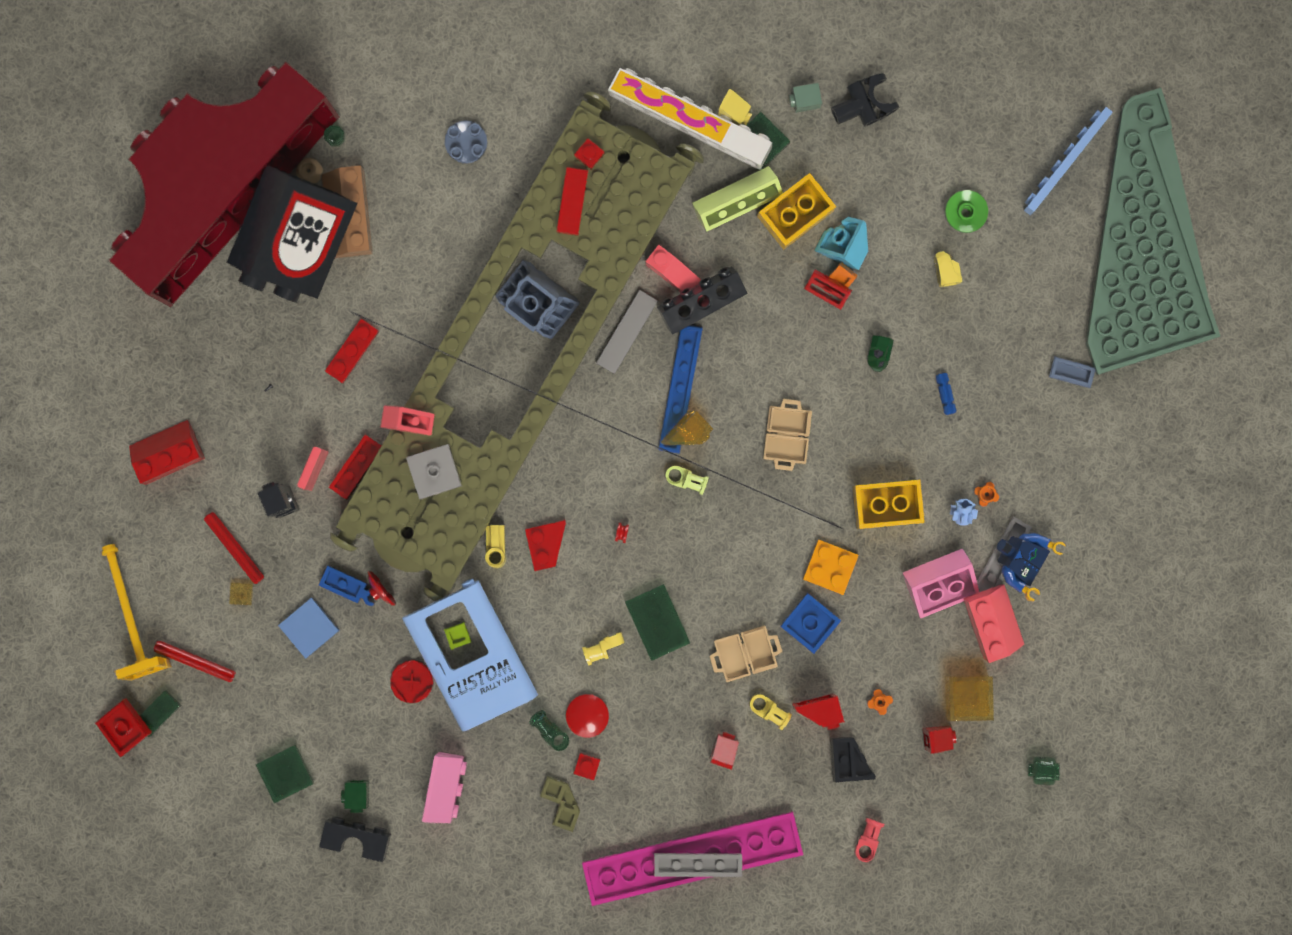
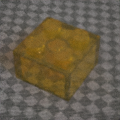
[945,675,994,721]

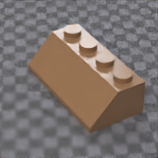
[322,165,373,258]

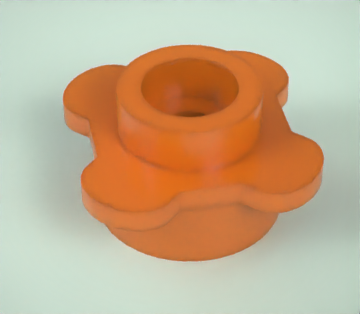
[974,482,999,507]
[867,689,893,715]

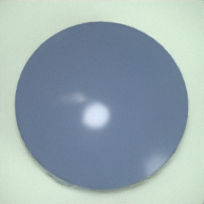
[445,121,487,163]

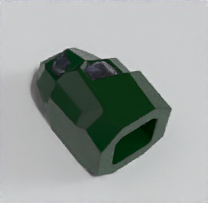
[867,335,894,372]

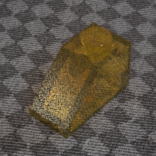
[661,411,713,445]

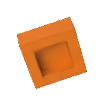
[828,262,858,287]

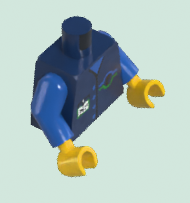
[996,533,1066,601]

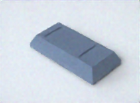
[1049,357,1095,388]

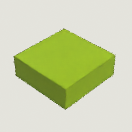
[444,622,472,650]

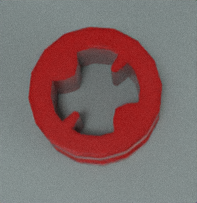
[615,523,629,543]

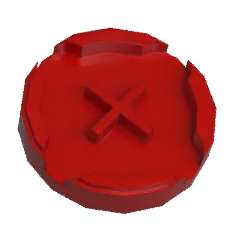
[390,660,434,703]

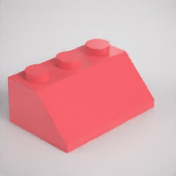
[963,584,1024,663]

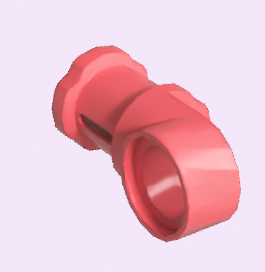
[854,818,885,862]

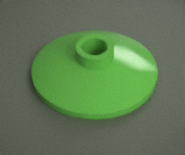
[945,190,988,233]

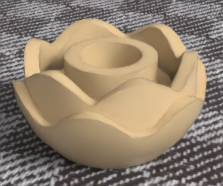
[296,158,323,183]

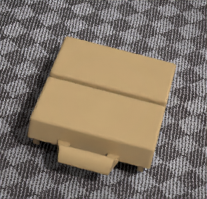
[763,399,812,471]
[710,625,782,682]

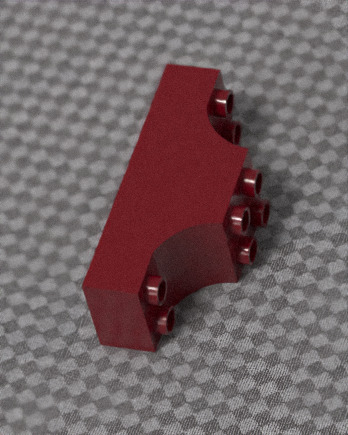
[108,62,340,307]

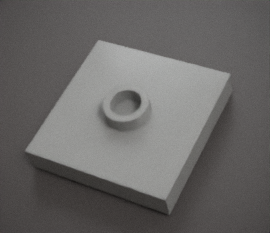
[406,444,462,500]

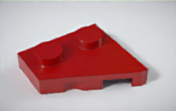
[525,520,566,571]

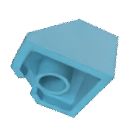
[814,217,868,270]

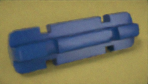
[936,373,957,415]

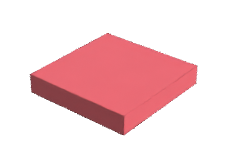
[297,446,328,491]

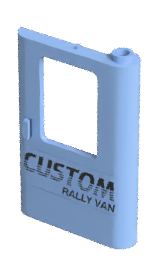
[402,578,538,731]

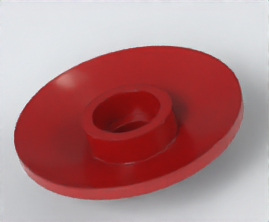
[367,570,396,606]

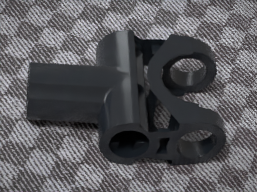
[831,73,900,127]

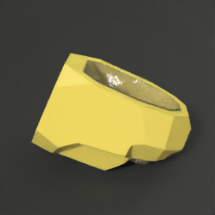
[934,251,962,287]

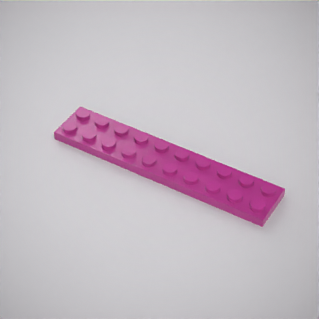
[582,811,803,906]

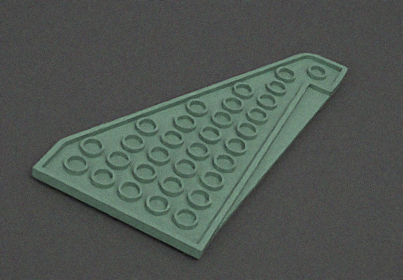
[1086,88,1220,375]

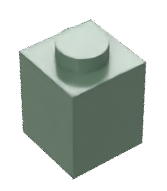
[789,83,822,113]

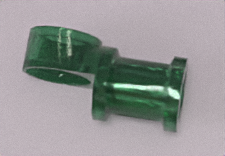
[529,710,569,751]

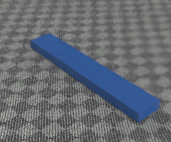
[659,325,703,454]

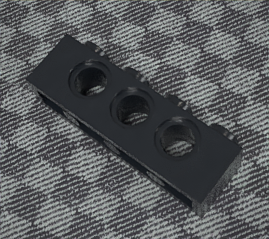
[657,266,748,335]

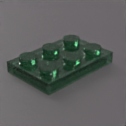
[625,584,690,661]

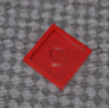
[95,698,152,758]

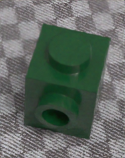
[341,780,369,813]

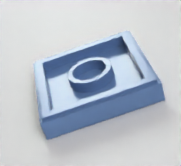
[278,598,340,659]

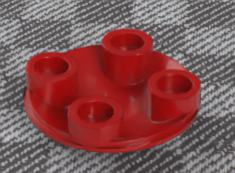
[566,694,609,738]

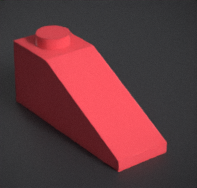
[646,245,703,302]

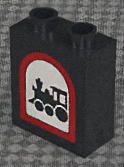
[227,165,358,303]

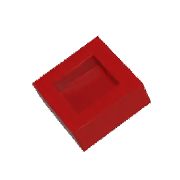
[574,138,605,170]
[574,753,601,780]

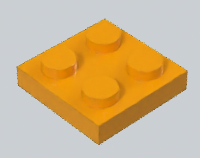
[803,539,859,595]

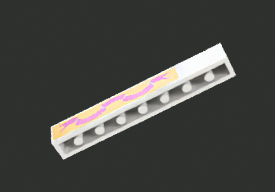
[608,68,772,170]

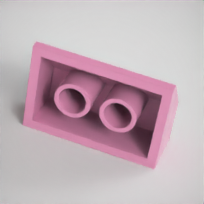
[903,549,979,619]
[422,752,467,823]

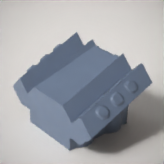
[495,260,580,339]

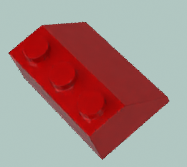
[129,420,205,485]

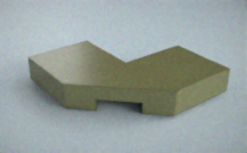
[540,776,580,832]

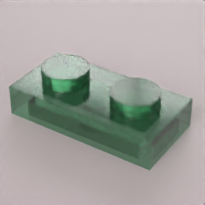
[140,690,182,737]

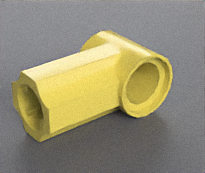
[485,525,506,568]

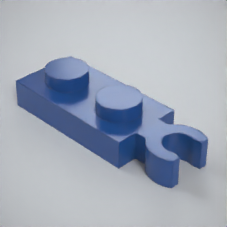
[319,566,375,606]

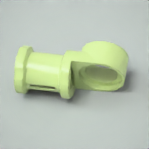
[665,466,709,495]

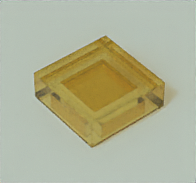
[229,583,253,605]

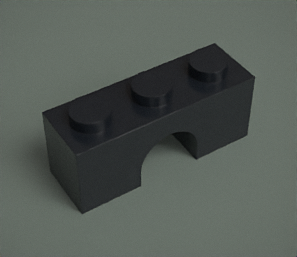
[257,482,300,518]
[319,817,391,862]

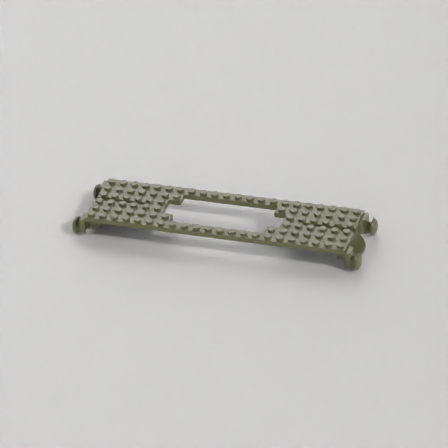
[330,91,704,602]

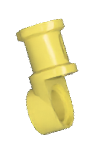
[582,632,625,666]
[749,694,792,730]

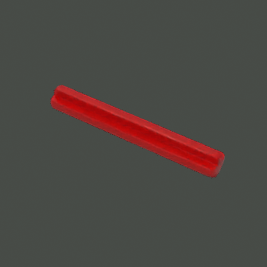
[204,512,264,584]
[153,641,236,682]

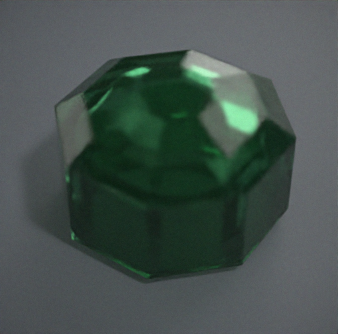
[324,125,345,147]

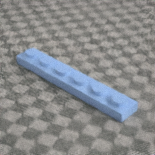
[1024,107,1113,215]

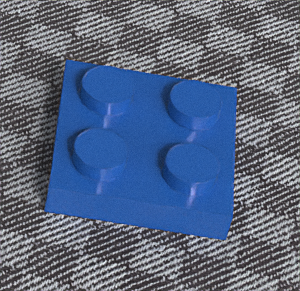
[780,593,841,654]

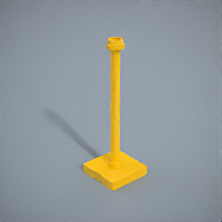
[101,544,172,681]

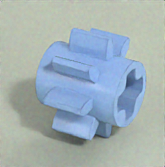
[950,499,978,526]

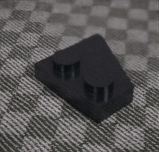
[830,737,876,783]

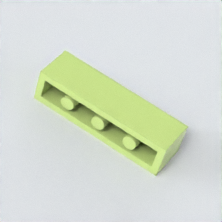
[692,166,783,232]

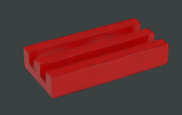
[804,269,852,310]

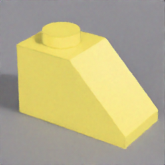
[718,89,752,126]

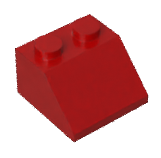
[792,693,844,730]

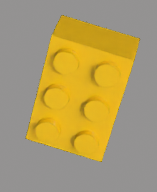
[757,173,836,250]
[853,480,925,529]

